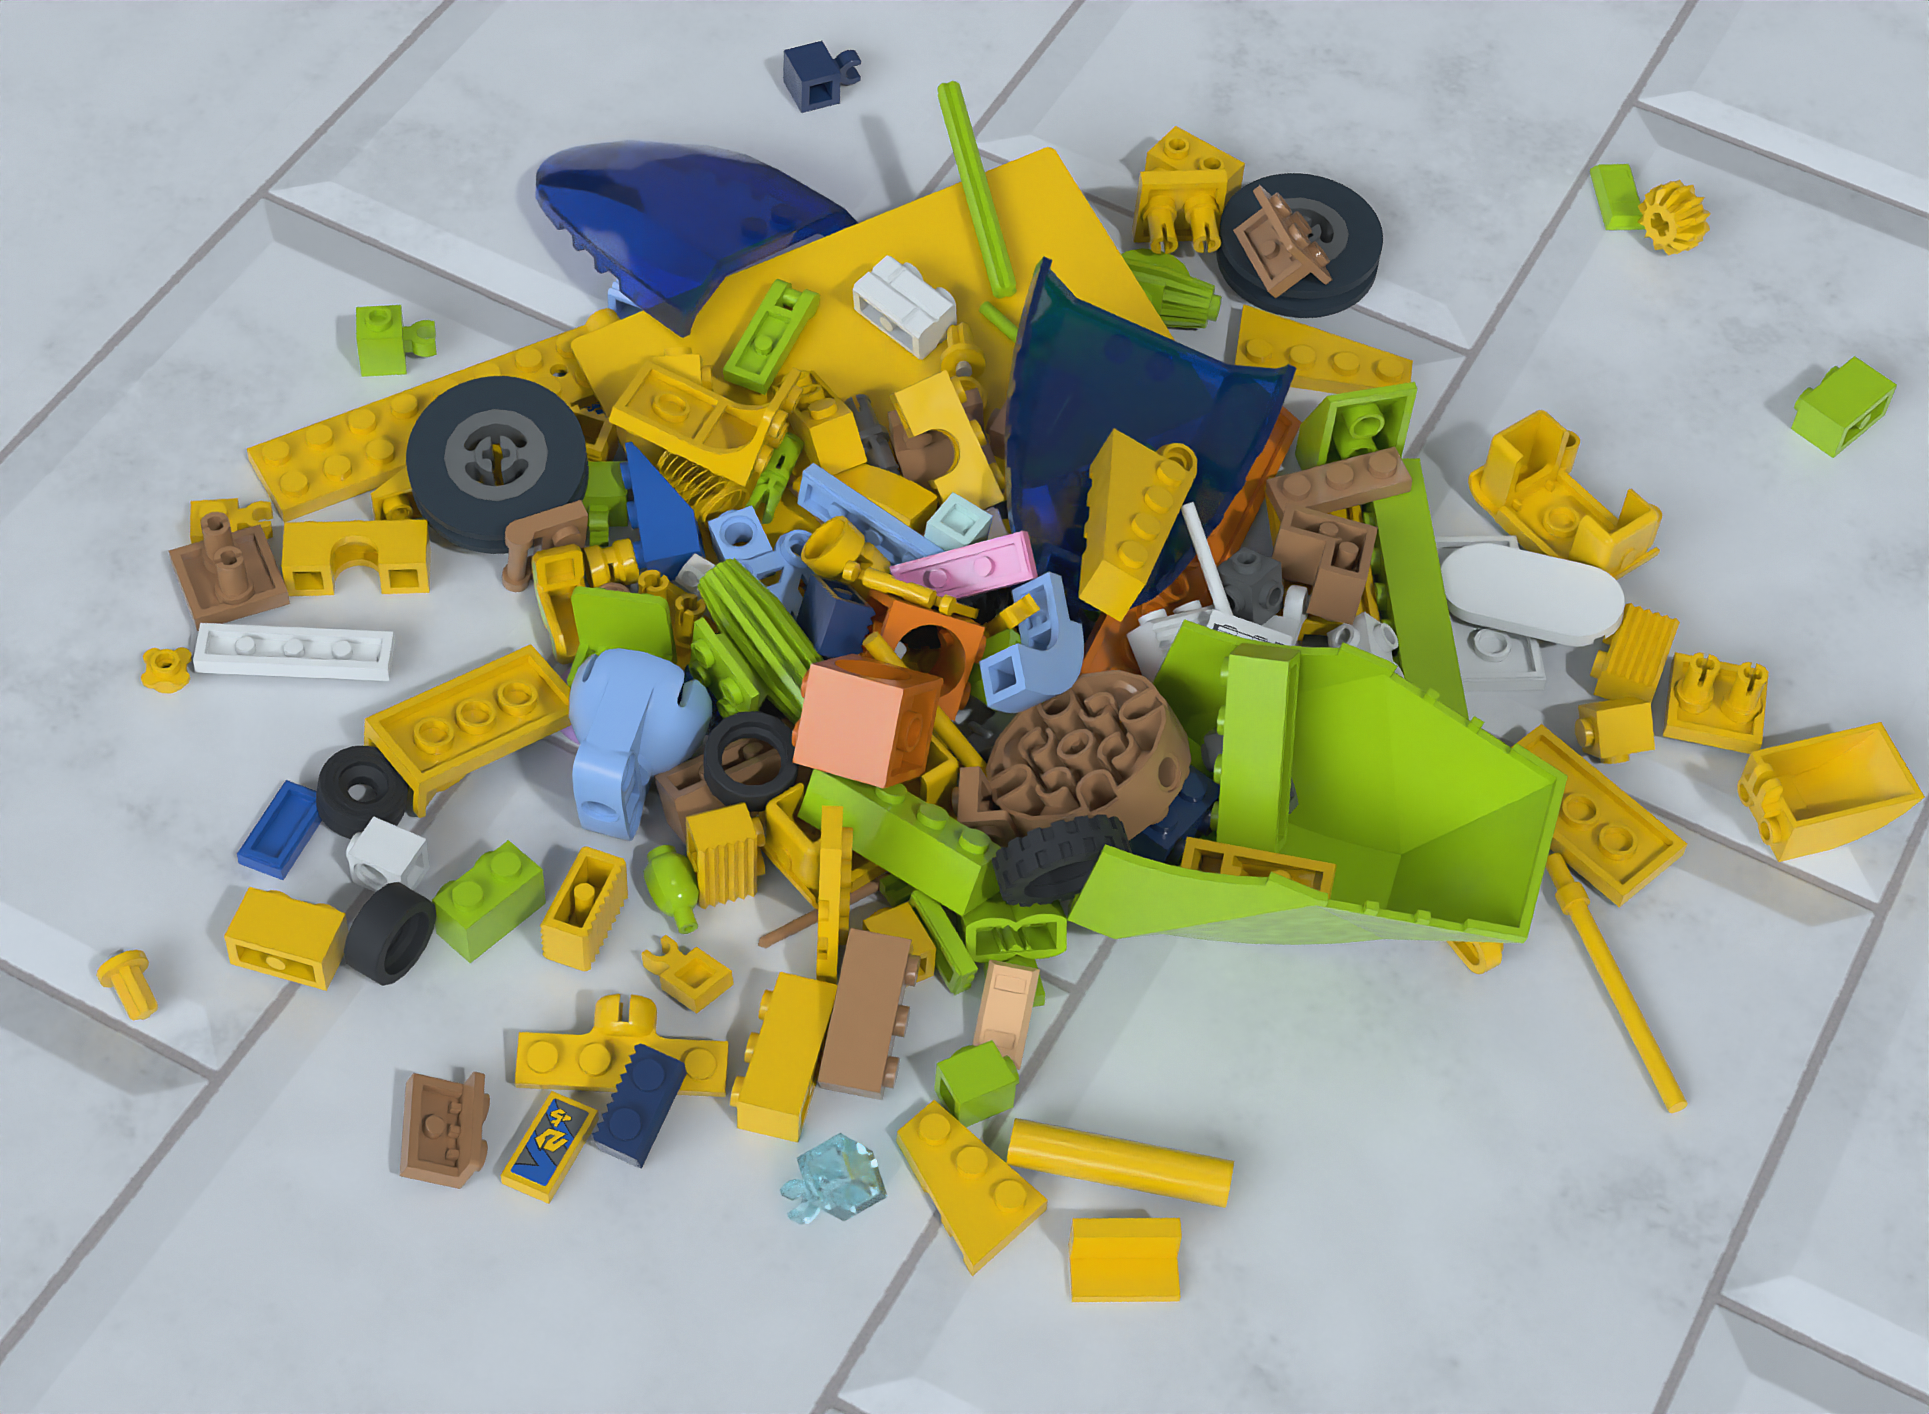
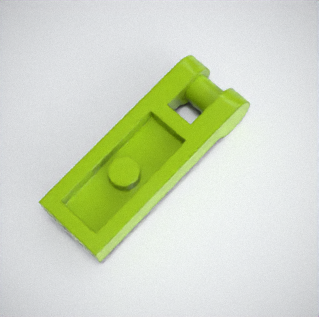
[723,279,820,395]

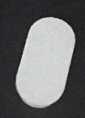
[1440,543,1625,646]

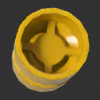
[801,516,891,601]

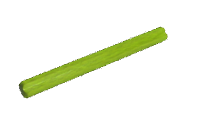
[937,80,1017,299]

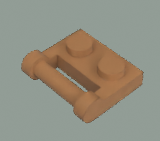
[502,500,588,592]

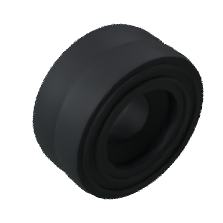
[316,745,409,839]

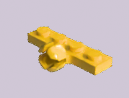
[515,994,729,1097]

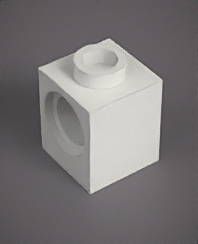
[346,817,430,892]

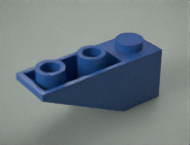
[620,442,706,581]

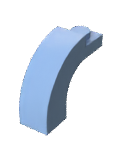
[979,572,1084,713]

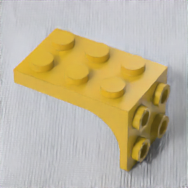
[609,360,803,487]

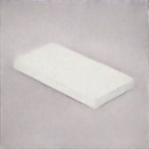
[1435,535,1546,691]

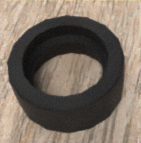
[703,711,799,812]
[344,882,436,986]

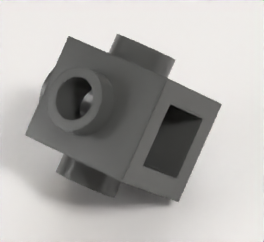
[1217,547,1284,625]

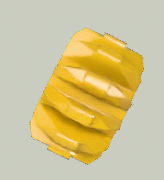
[1638,180,1711,256]

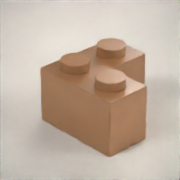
[1271,503,1378,625]

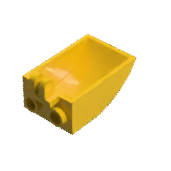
[1737,722,1925,862]

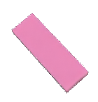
[890,531,1038,600]

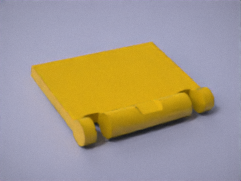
[842,560,979,619]

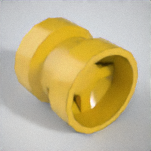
[582,538,639,588]

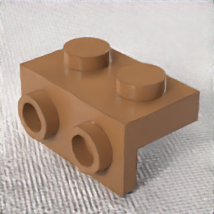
[952,766,1021,847]
[399,1071,490,1189]

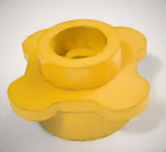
[141,647,192,693]

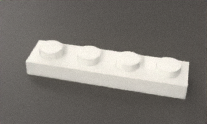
[193,623,395,681]

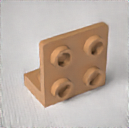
[888,388,1005,511]

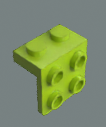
[567,586,678,689]

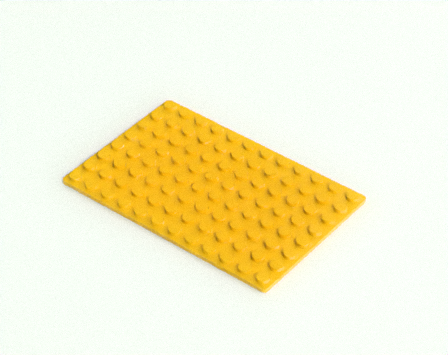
[571,147,1213,588]

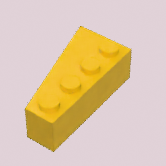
[1078,428,1196,622]

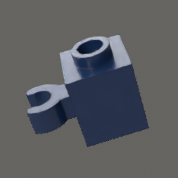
[783,41,861,113]

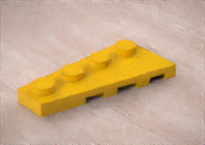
[1234,304,1413,394]
[816,805,853,985]

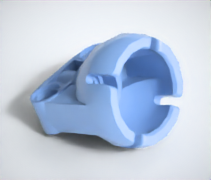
[569,648,712,841]

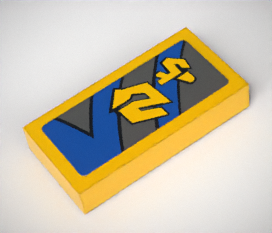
[501,1091,599,1204]

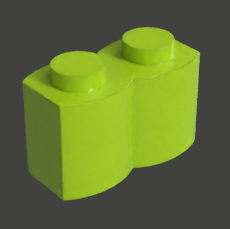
[956,892,1067,963]

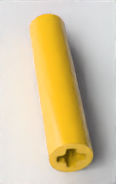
[1006,1118,1234,1208]

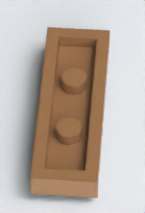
[1265,447,1412,522]

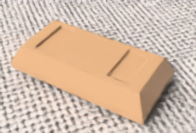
[972,960,1040,1070]

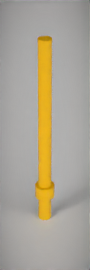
[1545,853,1688,1113]

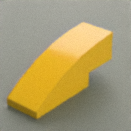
[792,463,939,534]

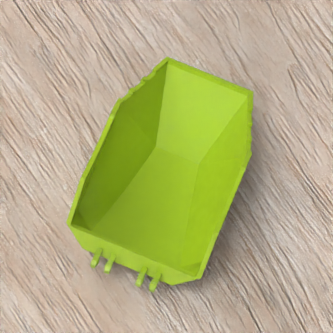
[1067,619,1568,945]

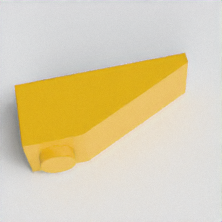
[1181,837,1337,899]

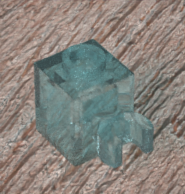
[780,1133,888,1225]

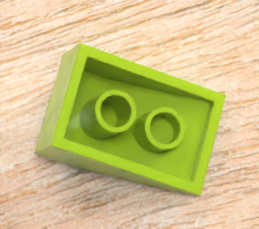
[1295,382,1418,471]

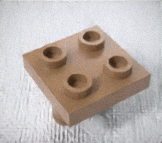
[168,512,290,631]

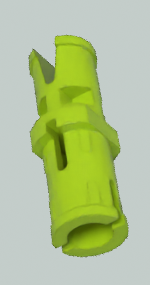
[745,432,804,524]

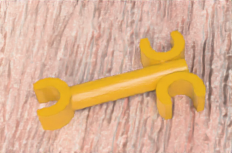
[983,593,1040,639]

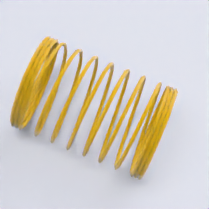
[656,450,750,532]

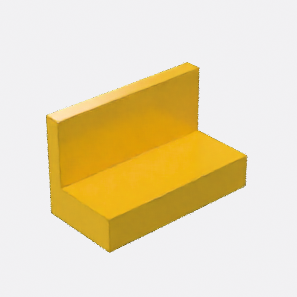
[1068,1218,1182,1302]

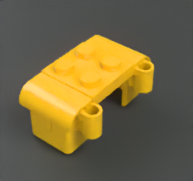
[1468,410,1662,581]
[758,734,958,909]

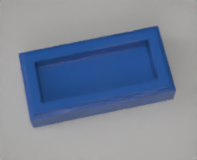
[237,780,322,880]

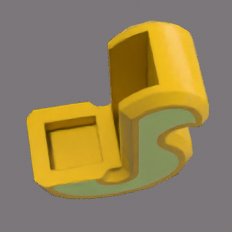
[532,544,586,665]

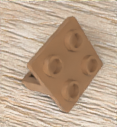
[1233,185,1333,298]

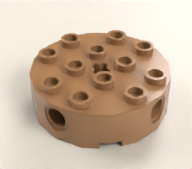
[986,670,1191,840]

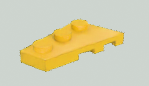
[896,1100,1048,1276]

